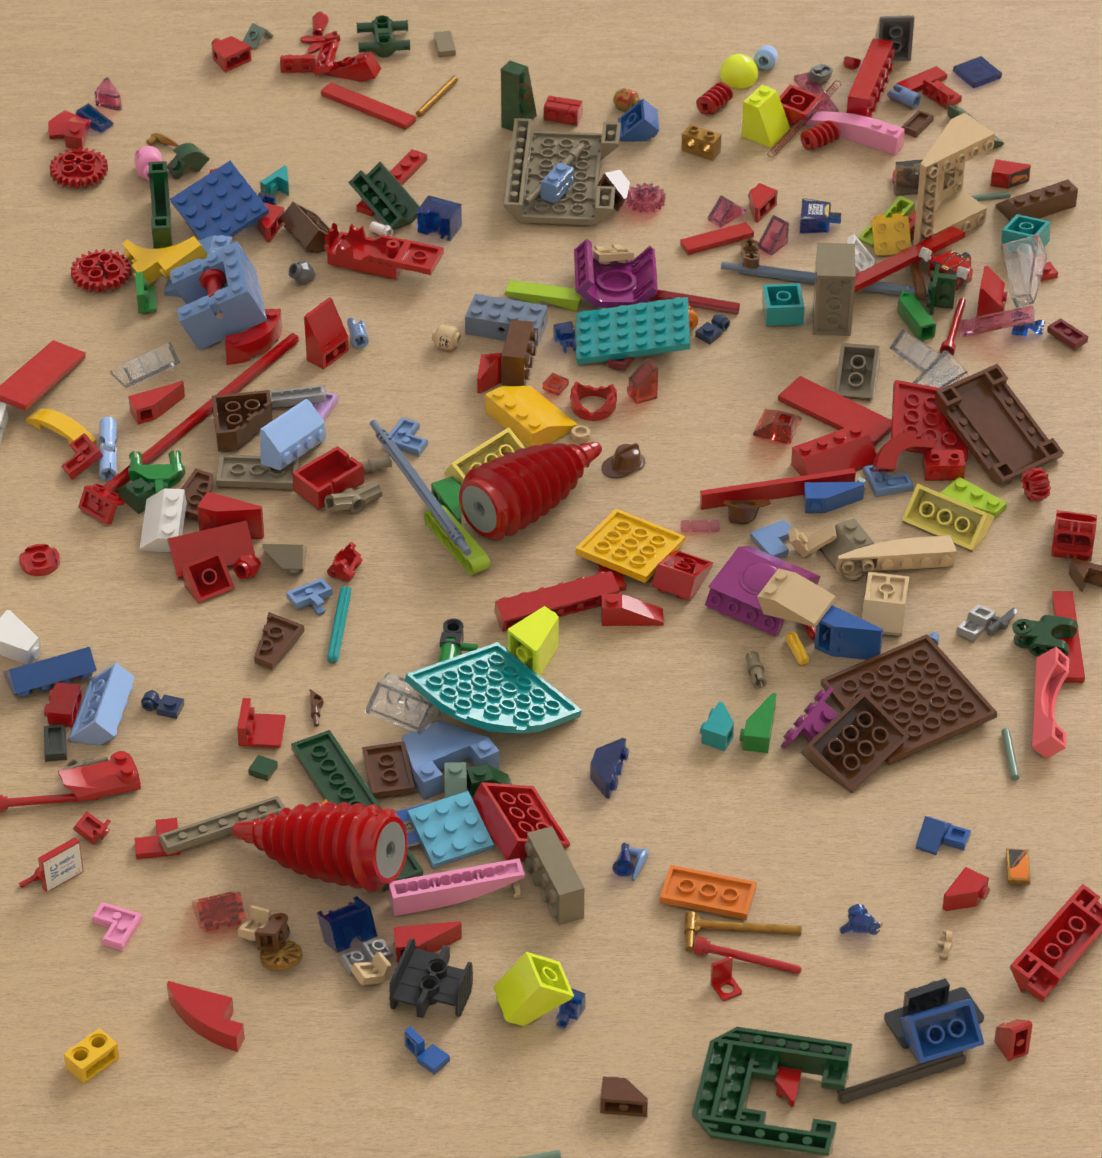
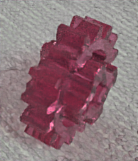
[626,183,666,213]

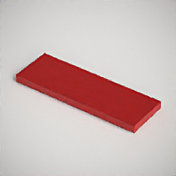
[0,340,86,411]
[778,376,892,446]

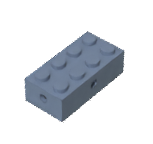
[465,294,548,346]

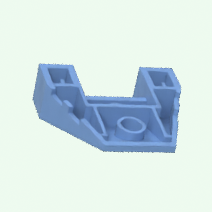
[402,721,500,800]

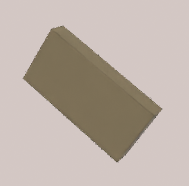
[434,31,456,57]

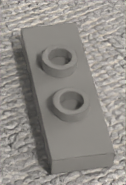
[270,385,326,408]

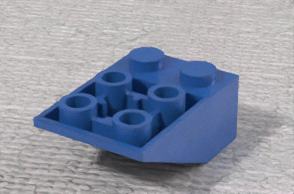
[814,605,883,660]

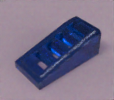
[75,103,114,133]

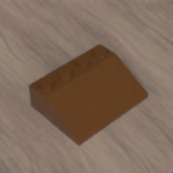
[801,691,910,792]

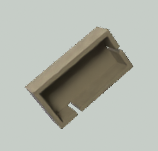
[525,826,585,925]

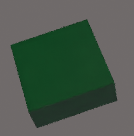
[248,755,278,781]

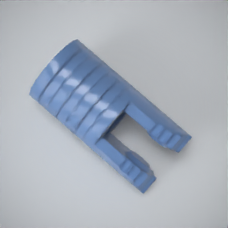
[886,84,921,109]
[347,318,369,348]

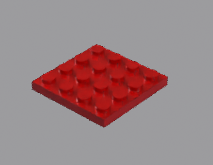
[891,380,969,462]

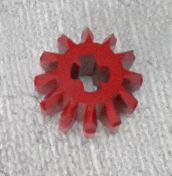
[1021,467,1051,501]

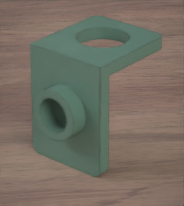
[242,23,273,49]

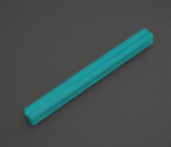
[327,586,351,663]

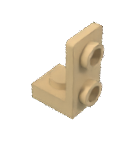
[788,524,837,558]

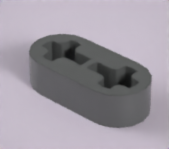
[807,64,833,84]

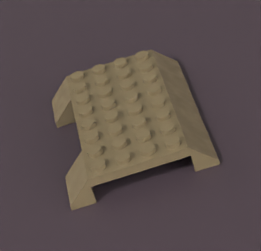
[504,118,621,226]

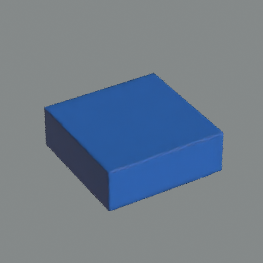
[943,824,971,851]
[404,1026,425,1058]
[417,1044,450,1074]

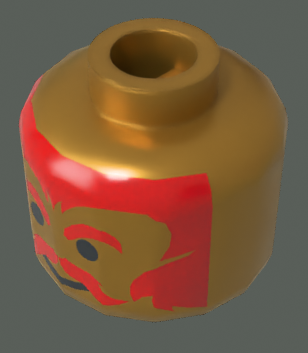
[613,88,640,112]

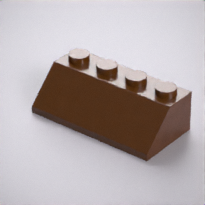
[995,180,1078,221]

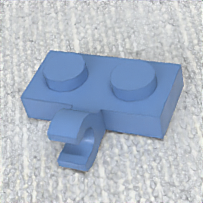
[286,578,333,615]

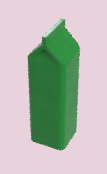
[897,289,936,341]

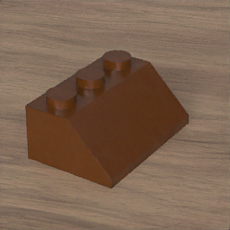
[280,201,330,253]

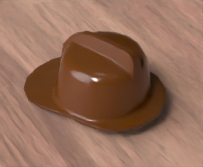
[602,443,646,478]
[723,499,771,524]

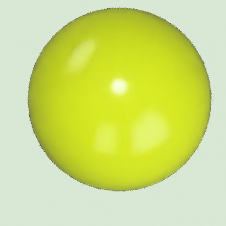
[719,54,758,89]

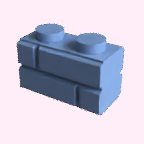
[540,163,574,203]

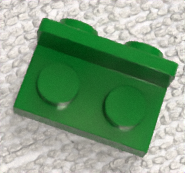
[135,272,157,313]

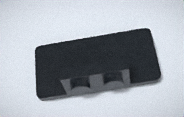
[884,978,984,1049]

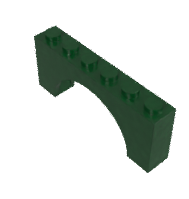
[148,161,173,249]

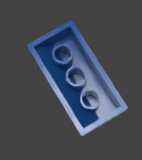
[3,647,97,697]

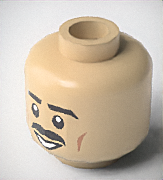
[432,324,461,351]

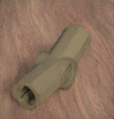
[324,481,382,514]

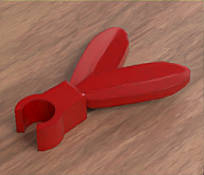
[300,31,341,54]

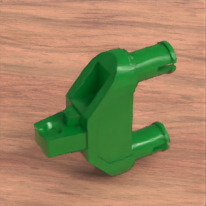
[128,450,186,494]

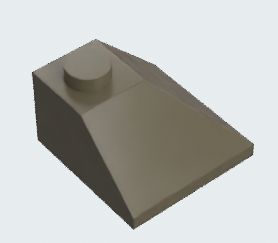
[262,544,307,574]

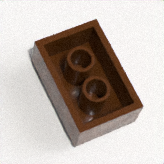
[501,320,537,386]

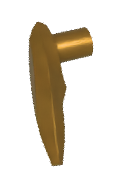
[146,133,179,147]

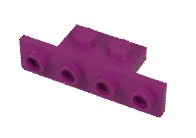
[781,686,838,748]

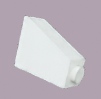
[0,610,41,664]

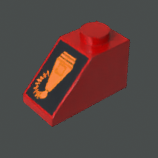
[990,159,1031,189]

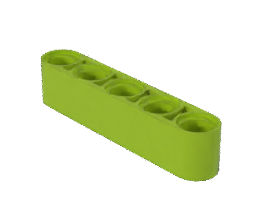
[424,505,491,575]

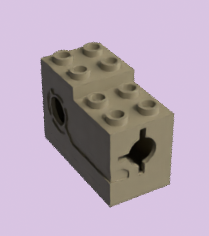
[813,242,855,336]

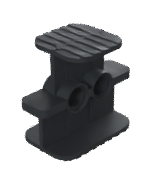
[389,938,473,1018]

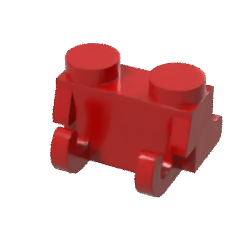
[327,542,363,582]

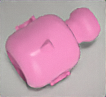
[134,146,163,182]

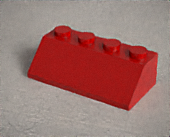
[791,423,877,476]

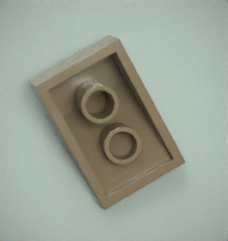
[835,343,880,400]

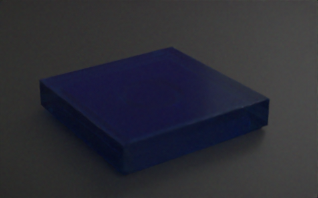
[953,56,1002,88]

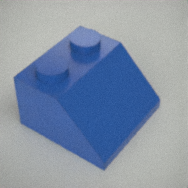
[618,98,659,142]

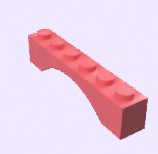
[1032,647,1069,759]

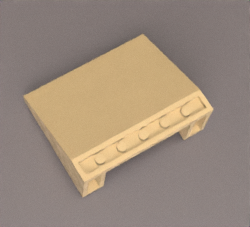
[913,113,995,245]

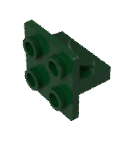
[927,264,957,315]

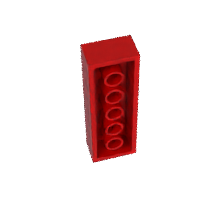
[847,38,895,118]

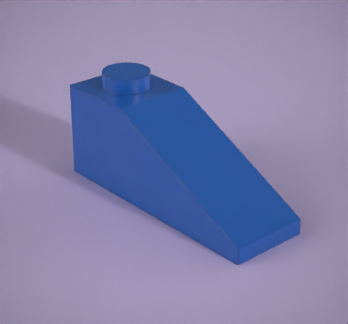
[803,482,864,513]

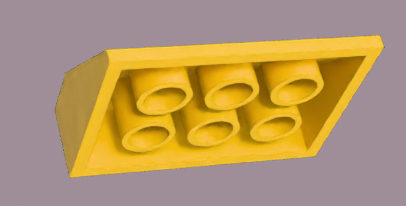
[485,386,578,447]

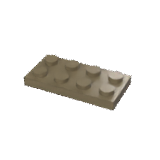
[216,454,299,489]

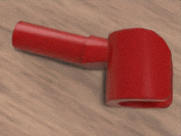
[19,867,41,888]

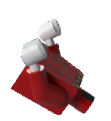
[918,247,973,291]

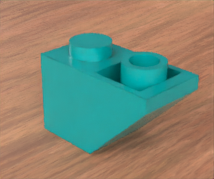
[700,701,734,751]

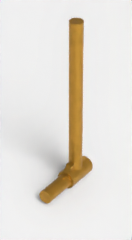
[684,911,802,952]

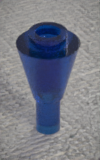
[613,843,635,877]

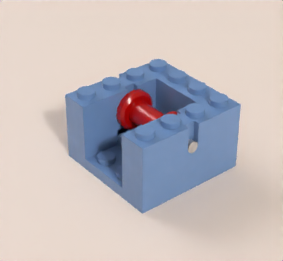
[170,241,267,350]

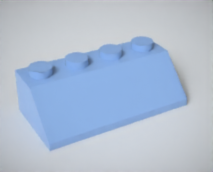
[260,399,326,470]
[68,663,135,745]

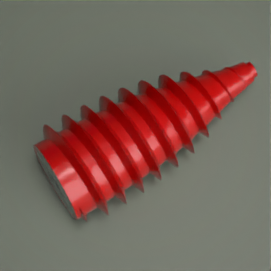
[459,442,602,541]
[232,802,408,891]

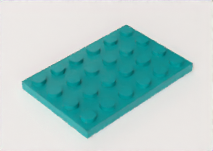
[576,297,691,365]

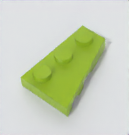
[940,477,1007,519]

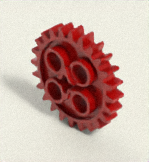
[49,147,108,189]
[70,249,131,293]

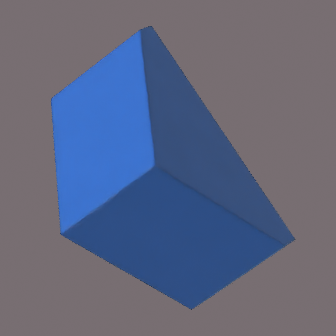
[916,816,952,855]

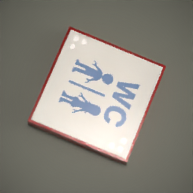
[38,837,84,892]

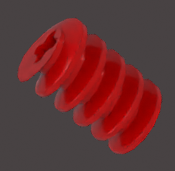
[696,82,733,115]
[800,120,840,150]

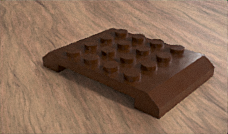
[934,363,1064,485]

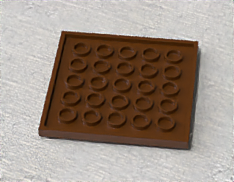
[821,634,997,765]

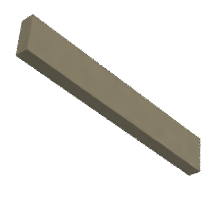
[158,796,285,855]

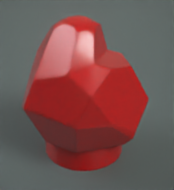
[234,555,261,579]

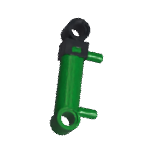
[437,618,478,663]

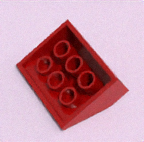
[472,782,570,862]

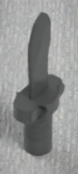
[985,608,1017,635]

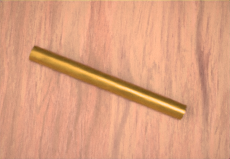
[416,76,458,117]

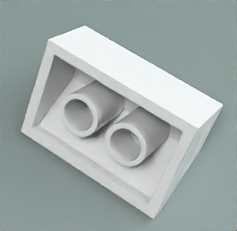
[139,489,187,552]

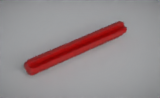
[650,290,740,314]

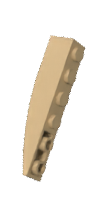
[835,535,957,574]

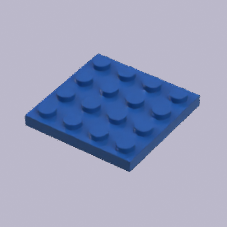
[170,160,270,240]

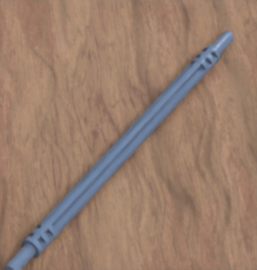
[721,262,931,299]
[370,420,472,556]

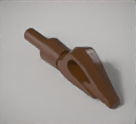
[309,689,324,727]

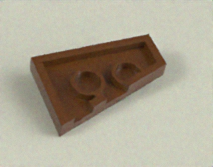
[181,468,213,521]
[254,612,305,670]

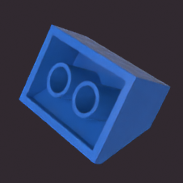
[900,999,984,1063]

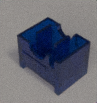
[417,195,462,241]
[317,896,378,953]

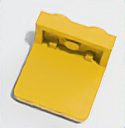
[869,213,911,256]

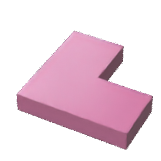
[92,902,143,951]

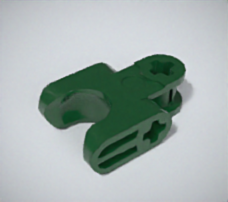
[1012,615,1078,657]

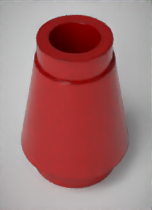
[312,12,329,36]

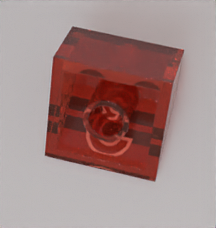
[191,891,246,932]

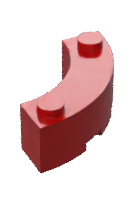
[225,308,282,365]

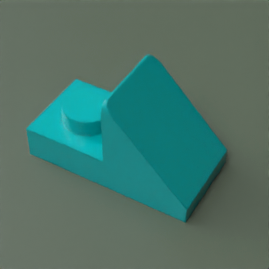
[260,165,289,199]

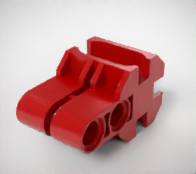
[1051,510,1097,562]

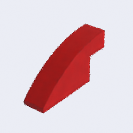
[167,981,245,1052]

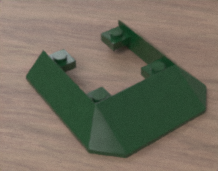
[692,1027,852,1156]

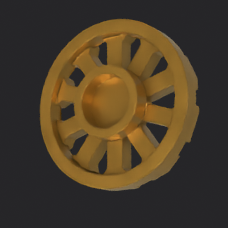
[260,941,303,970]

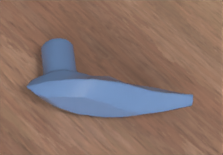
[629,847,649,881]

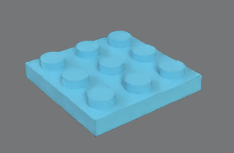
[407,791,494,869]

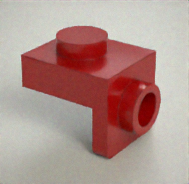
[73,811,111,845]

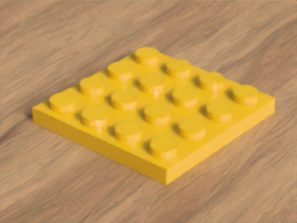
[575,509,686,583]

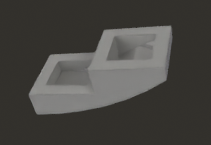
[956,604,996,642]

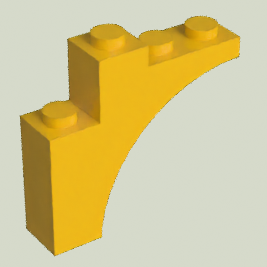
[122,236,207,285]

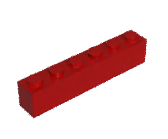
[494,571,620,632]

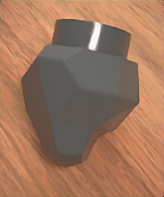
[289,261,316,284]

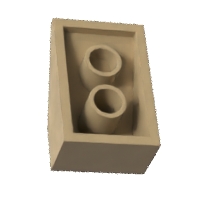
[757,568,836,627]

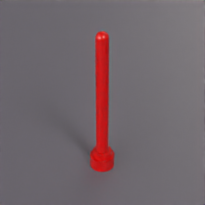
[940,298,966,357]
[0,793,99,812]
[694,936,802,974]

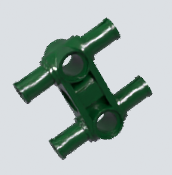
[356,15,410,58]

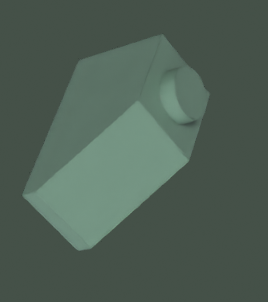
[444,762,467,798]

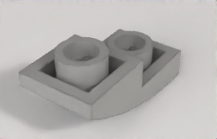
[340,938,393,976]

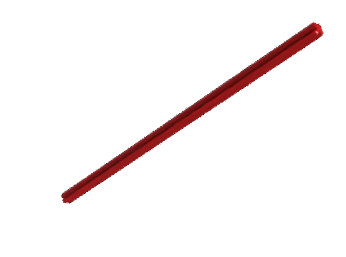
[104,333,299,492]

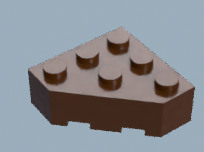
[212,390,273,451]

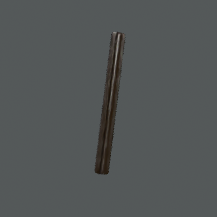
[837,1051,966,1104]

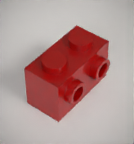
[922,450,966,481]

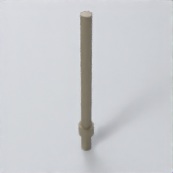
[524,143,586,206]

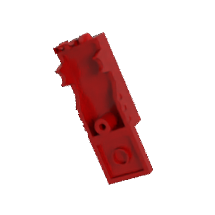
[324,223,444,279]

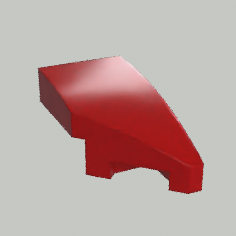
[775,1066,802,1107]

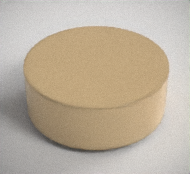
[571,425,591,443]

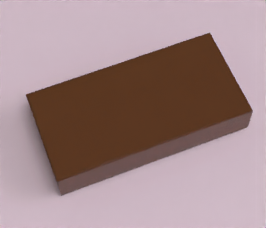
[901,110,934,138]

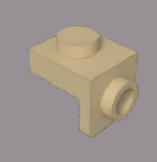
[238,905,271,941]
[351,952,391,985]

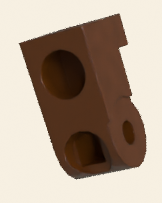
[254,913,290,952]

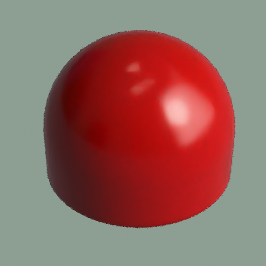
[843,56,861,69]

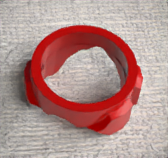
[570,381,617,421]

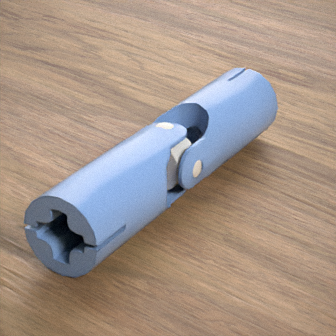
[99,417,117,481]

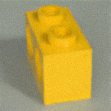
[64,1028,119,1084]

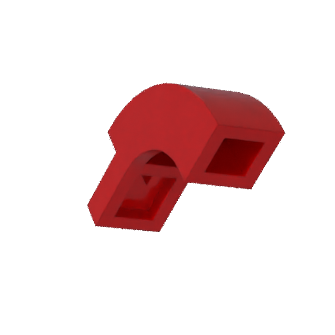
[873,431,935,472]

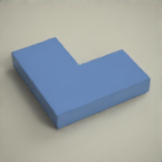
[389,417,428,457]
[863,465,914,497]
[750,519,792,558]

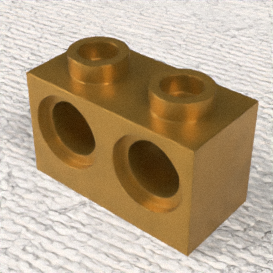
[681,124,722,161]

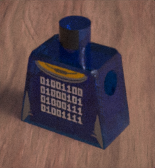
[800,198,841,234]

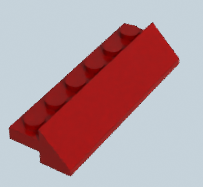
[1010,884,1102,1002]

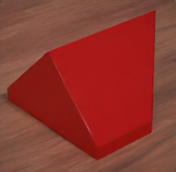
[477,353,502,393]

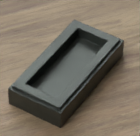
[44,724,67,762]

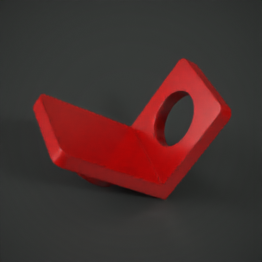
[710,956,742,1001]

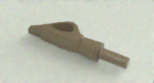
[58,757,108,774]

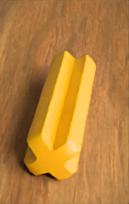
[785,632,809,665]

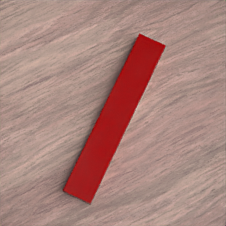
[321,82,416,130]
[1052,591,1085,683]

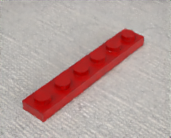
[356,149,427,217]

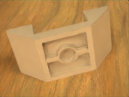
[862,572,910,636]

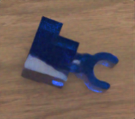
[1012,310,1045,337]
[553,321,576,353]
[556,988,586,1029]

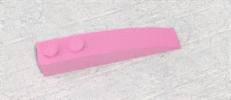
[801,111,905,155]
[389,858,525,916]

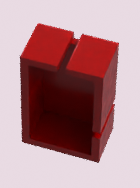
[292,446,364,510]

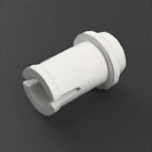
[369,221,393,236]

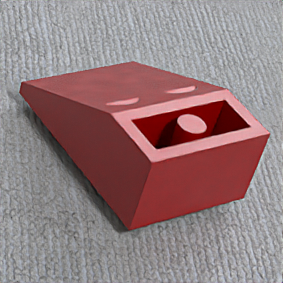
[304,297,349,370]

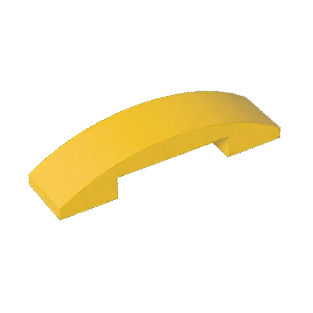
[26,409,96,444]

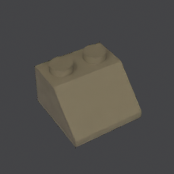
[819,518,874,570]

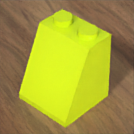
[741,85,790,148]
[507,606,559,676]
[493,952,574,1026]

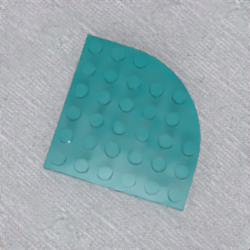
[404,642,582,733]

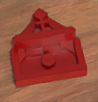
[48,110,81,139]

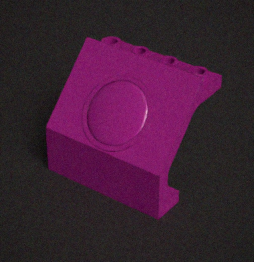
[574,239,658,307]
[705,546,821,636]

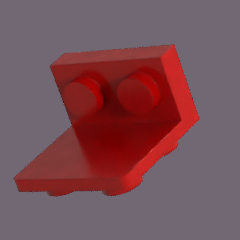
[237,698,286,748]

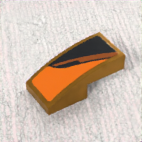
[1006,848,1030,885]

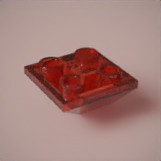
[753,409,802,444]

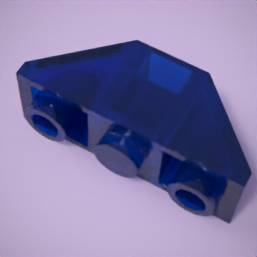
[590,738,629,799]

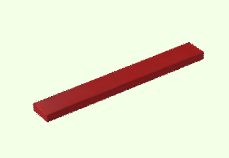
[854,226,965,293]
[700,468,856,510]

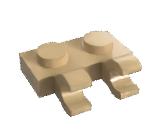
[593,244,634,264]

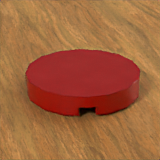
[19,544,60,576]

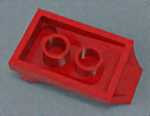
[58,751,141,802]

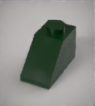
[115,478,154,514]
[466,764,512,798]

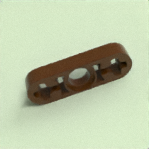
[741,239,760,268]

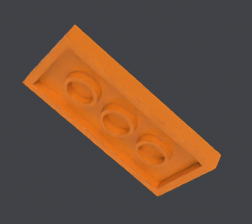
[660,865,757,920]

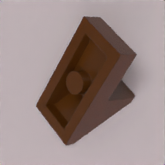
[1069,557,1102,592]

